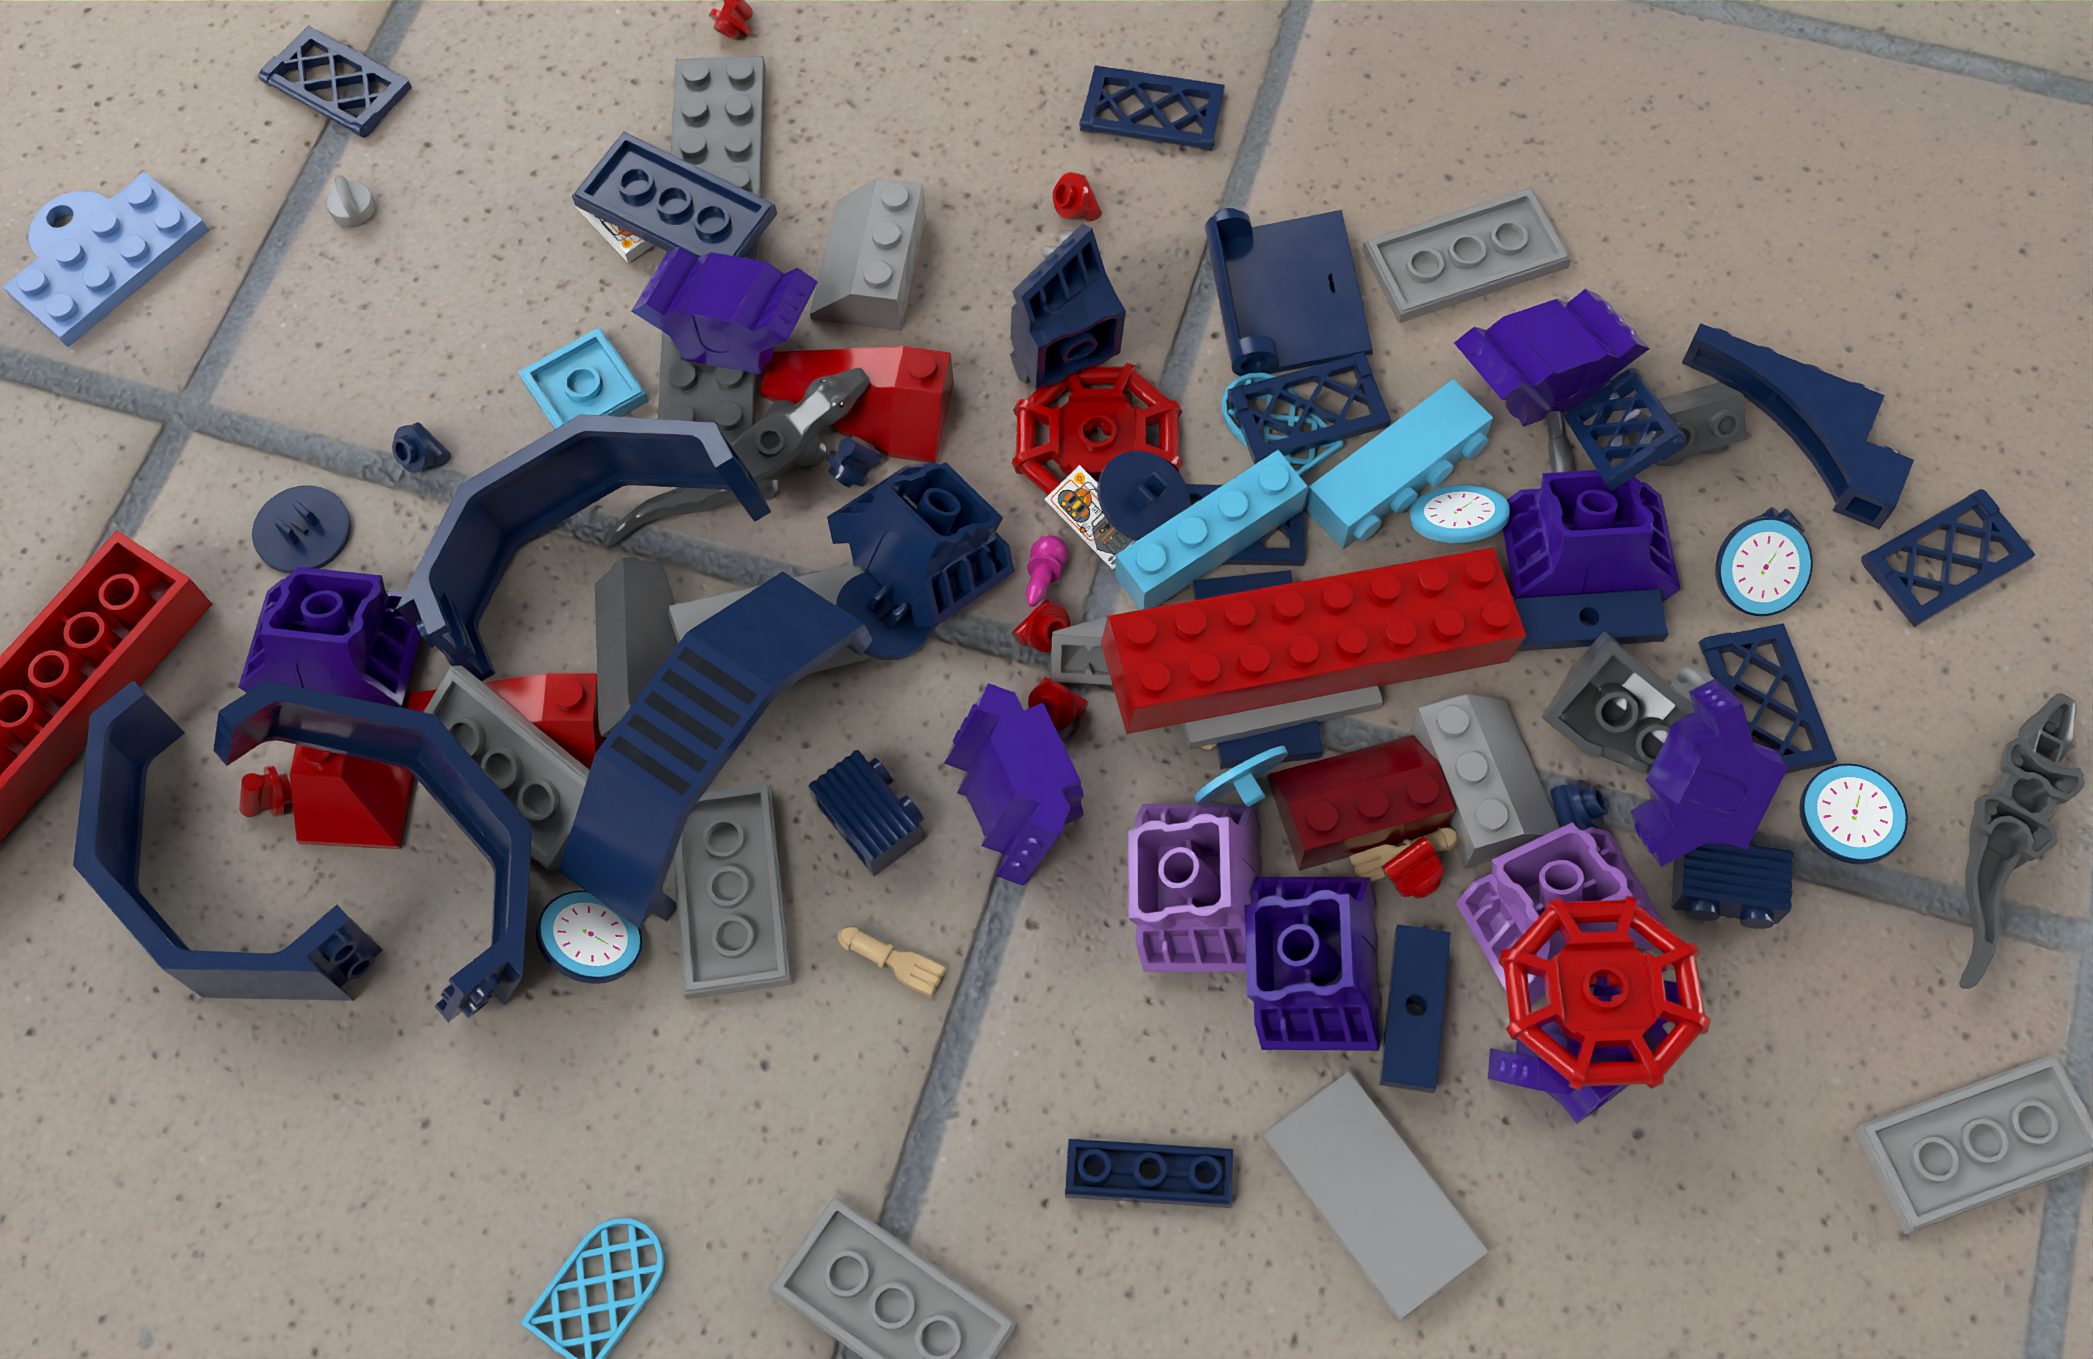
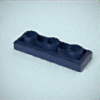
[1513,589,1668,652]
[1379,924,1451,1093]
[1065,1139,1233,1208]

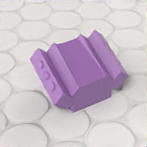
[1128,804,1262,972]
[1456,822,1667,1007]

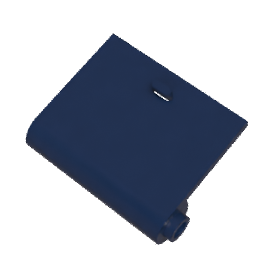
[1205,208,1373,376]

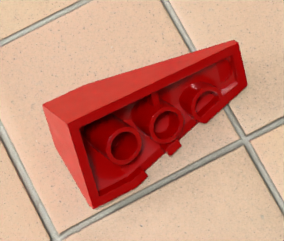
[760,346,954,463]
[407,673,606,770]

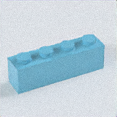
[1304,379,1493,550]
[1115,450,1308,610]

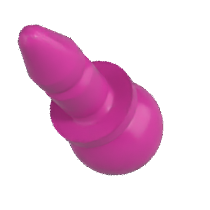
[1026,535,1069,607]

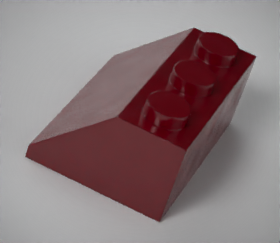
[1267,735,1456,871]

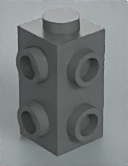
[1628,382,1747,466]

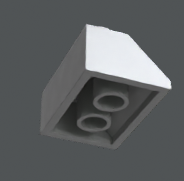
[810,178,926,331]
[1410,694,1560,869]

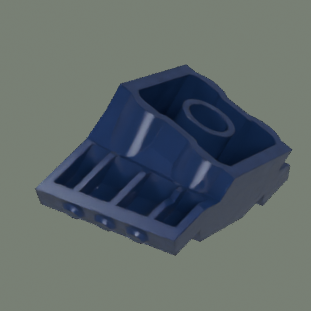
[1010,223,1126,390]
[827,462,1015,627]

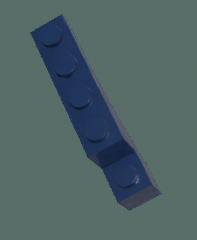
[1682,323,1914,530]

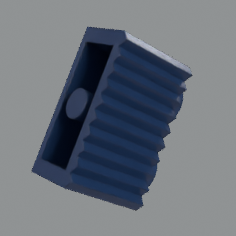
[808,750,924,876]
[1671,843,1793,929]

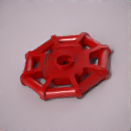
[1012,362,1182,496]
[1498,895,1711,1091]

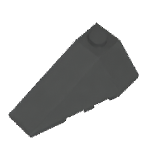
[1542,631,1694,774]

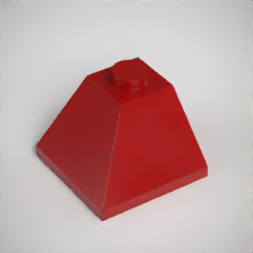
[289,745,415,850]

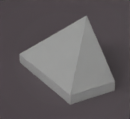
[1051,617,1112,685]

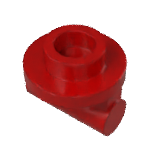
[709,0,753,40]
[1052,172,1102,222]
[1012,599,1070,653]
[1028,676,1088,731]
[239,765,292,817]
[1381,836,1445,899]

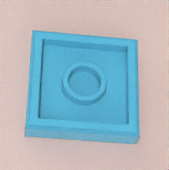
[518,327,648,430]

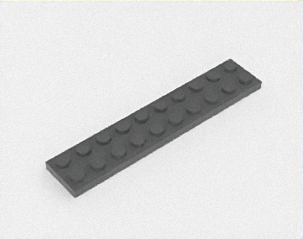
[658,56,766,436]

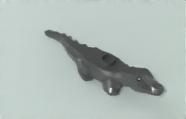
[603,368,870,548]
[1960,693,2085,989]

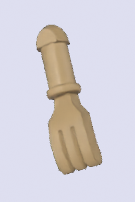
[1349,826,1459,883]
[838,926,947,997]

